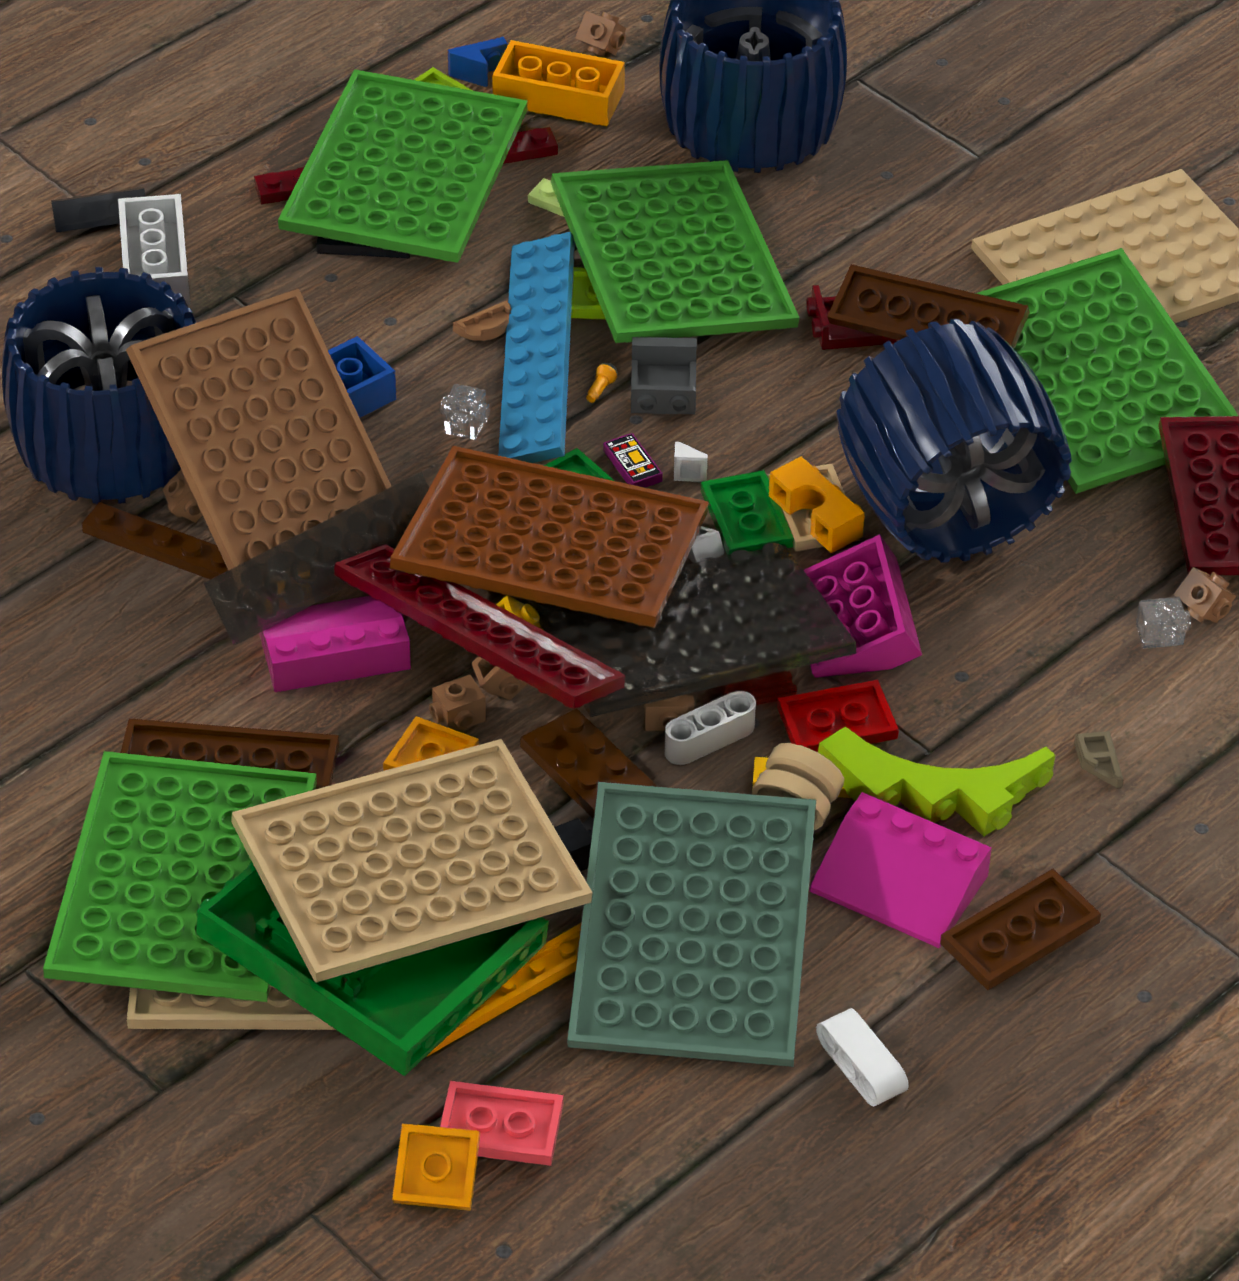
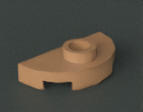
[453,301,511,341]

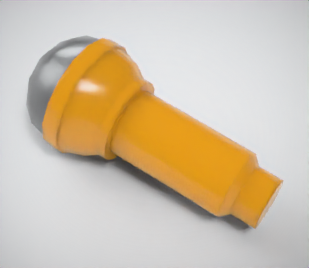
[586,363,618,403]

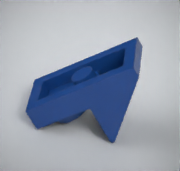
[448,37,508,87]

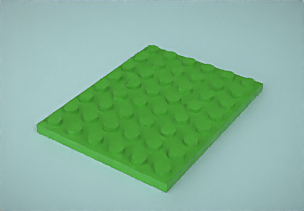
[278,69,528,263]
[551,160,800,343]
[976,248,1239,494]
[43,751,317,1002]

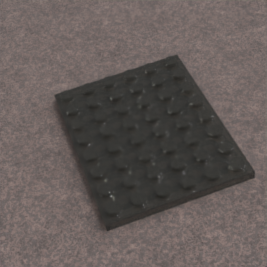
[527,543,856,717]

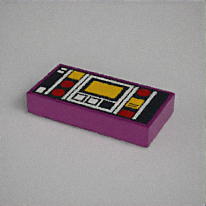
[603,433,663,488]

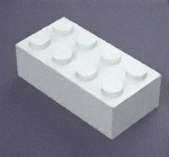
[118,194,190,305]

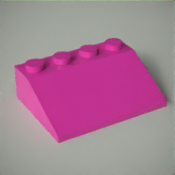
[789,535,922,678]
[255,596,411,692]
[809,792,992,948]

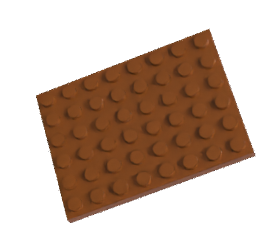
[390,446,709,628]

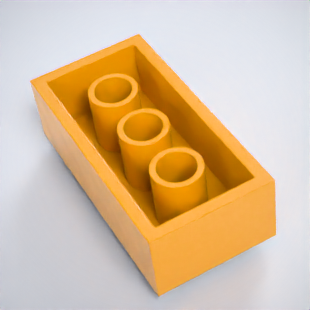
[492,40,625,126]

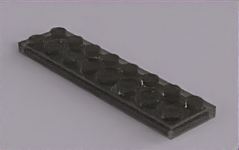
[204,472,429,645]

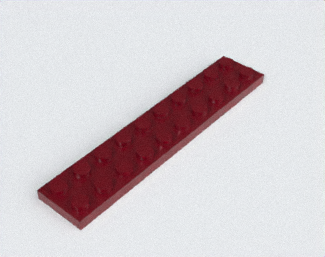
[334,544,625,709]

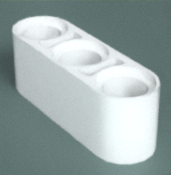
[665,691,756,765]
[816,1008,909,1107]

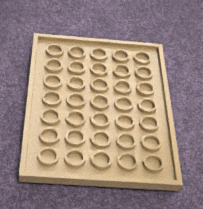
[971,169,1239,323]
[231,739,593,983]

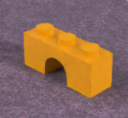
[769,456,865,553]

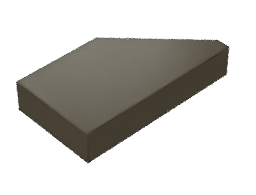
[1074,731,1123,788]

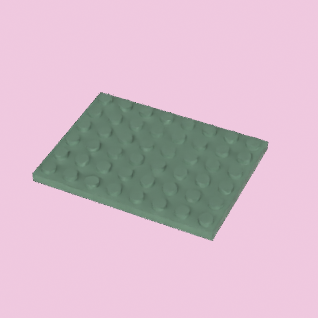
[567,782,816,1067]

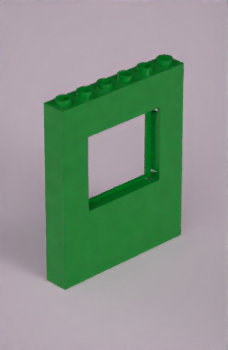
[196,861,549,1076]

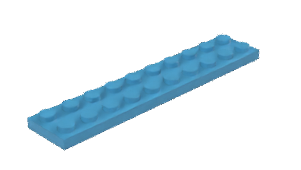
[498,231,575,463]

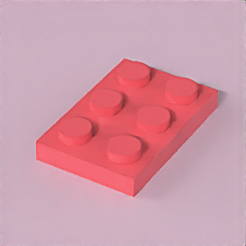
[440,1081,564,1166]

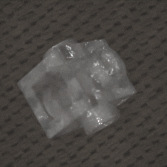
[440,383,490,440]
[1136,597,1191,649]

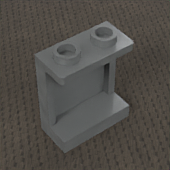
[631,337,697,415]

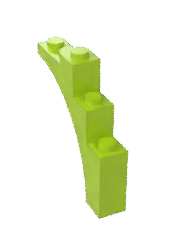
[818,726,1056,837]

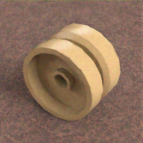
[752,743,844,830]

